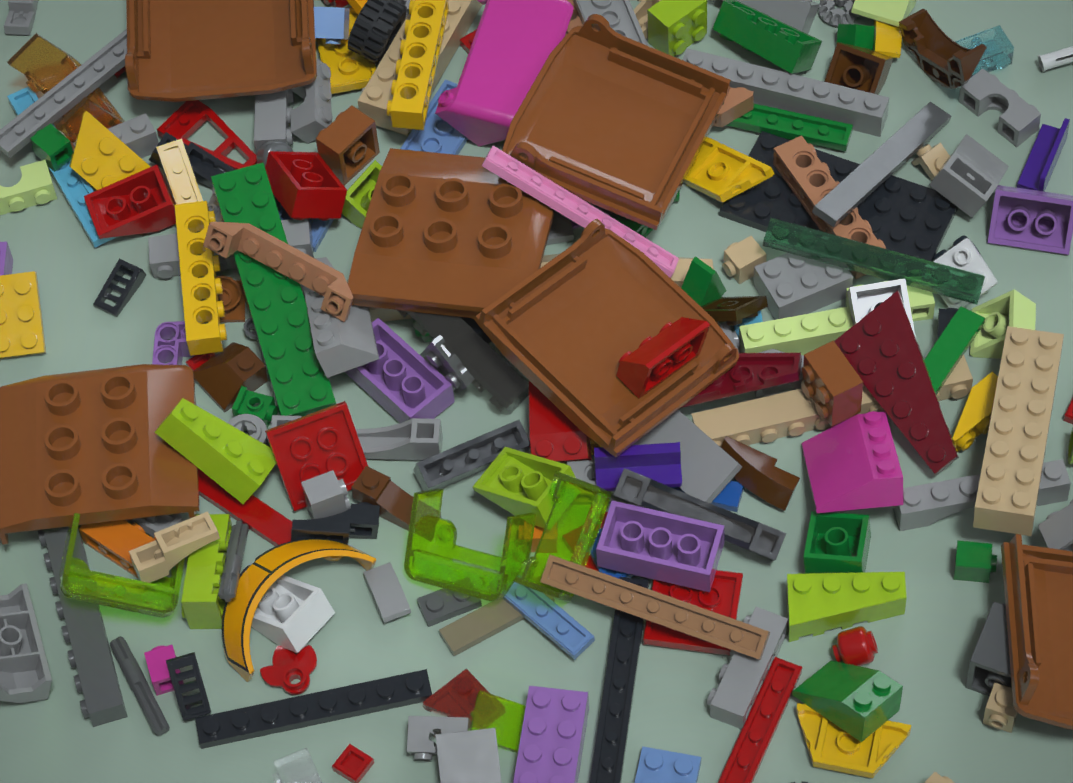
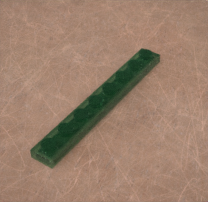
[763,218,985,305]

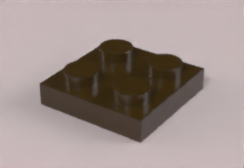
[701,296,768,325]

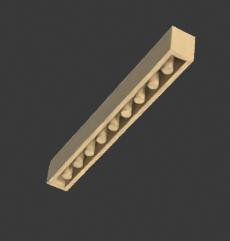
[691,355,973,447]

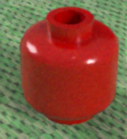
[832,626,878,666]

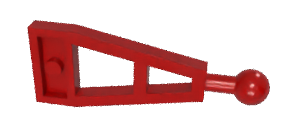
[157,100,258,170]

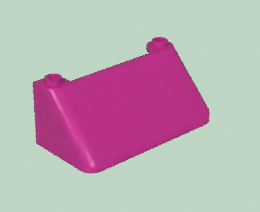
[435,0,574,147]

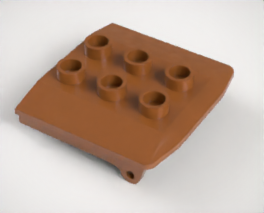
[125,0,317,102]
[502,14,731,230]
[348,148,555,319]
[475,219,739,457]
[0,364,200,545]
[1001,534,1073,730]

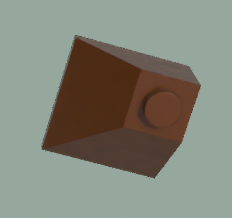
[825,42,893,95]
[193,342,268,413]

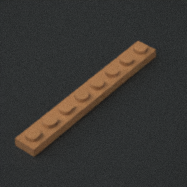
[540,555,770,660]

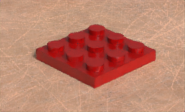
[265,401,368,511]
[643,570,743,656]

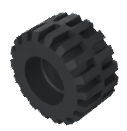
[348,0,407,64]

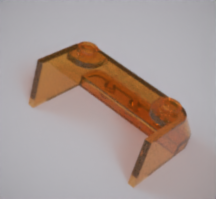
[7,33,125,143]

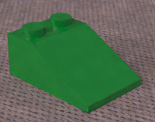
[792,660,903,742]

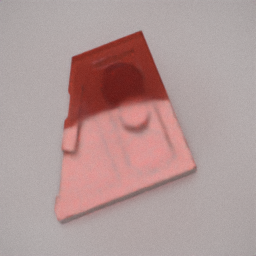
[423,668,505,730]

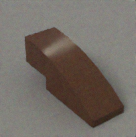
[721,436,800,511]

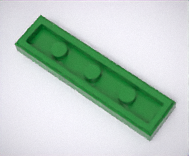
[924,306,985,395]

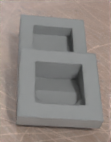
[4,0,38,35]
[363,562,411,623]

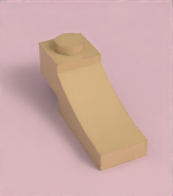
[129,511,220,586]

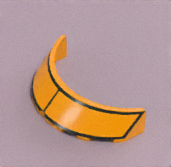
[222,539,376,682]

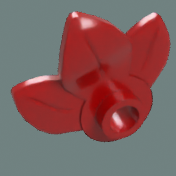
[260,645,317,695]

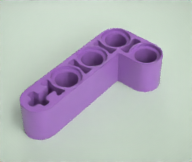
[152,321,203,365]

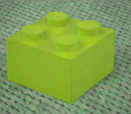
[647,0,707,56]

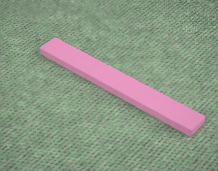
[482,146,679,277]

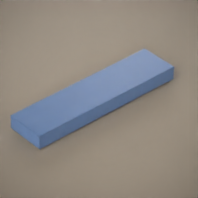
[491,566,595,660]

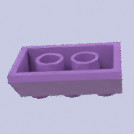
[987,185,1073,255]

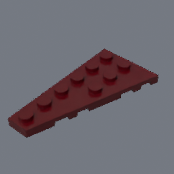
[834,290,959,475]
[681,353,802,408]

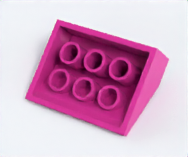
[802,411,903,513]

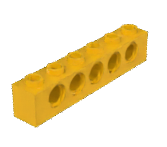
[387,0,449,130]
[175,201,227,356]

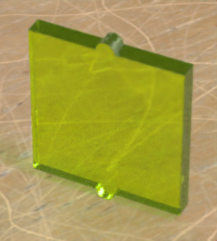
[470,690,526,753]

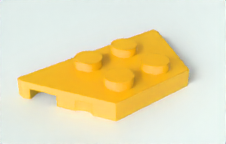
[69,110,151,190]
[684,137,774,203]
[796,703,911,778]

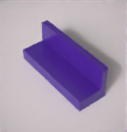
[1017,118,1070,192]
[594,442,682,492]

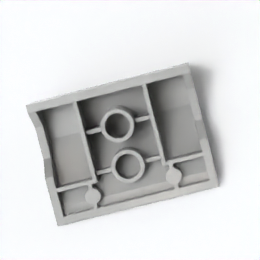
[0,584,52,703]

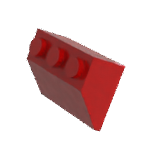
[616,317,710,399]

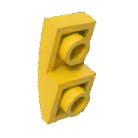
[873,20,902,58]

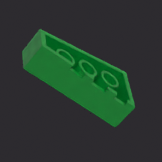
[713,0,822,74]

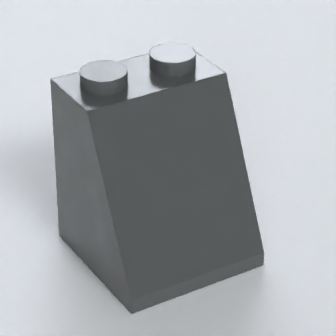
[966,602,1012,696]

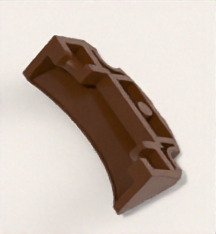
[899,9,987,89]

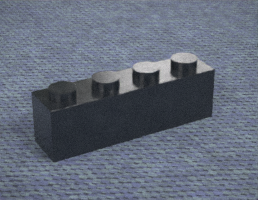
[413,419,530,495]

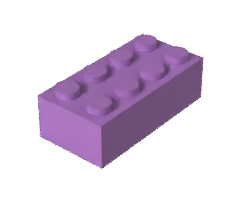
[345,318,455,423]
[596,500,725,592]
[513,686,589,783]

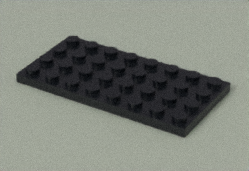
[720,131,958,279]

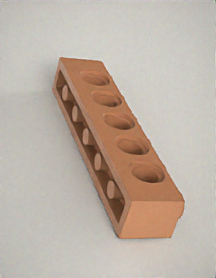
[773,135,887,279]

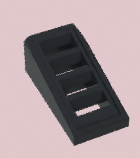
[93,258,146,317]
[166,652,211,720]

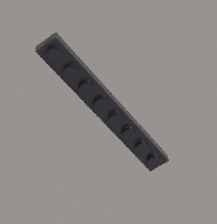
[590,577,649,783]
[195,669,433,749]

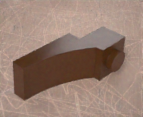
[351,466,441,540]

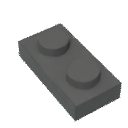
[417,578,482,627]

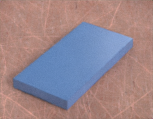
[400,79,468,155]

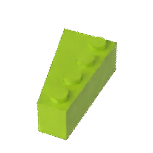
[154,398,276,504]
[181,514,232,629]
[786,572,907,642]

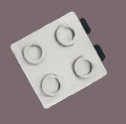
[924,235,998,309]

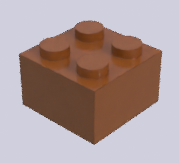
[316,105,380,186]
[801,340,863,427]

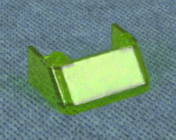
[514,471,611,601]
[404,489,536,601]
[60,513,185,617]

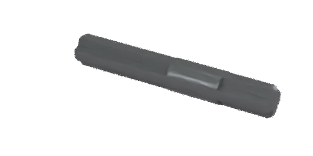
[218,521,249,602]
[110,636,170,736]

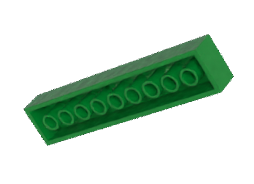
[211,163,336,417]

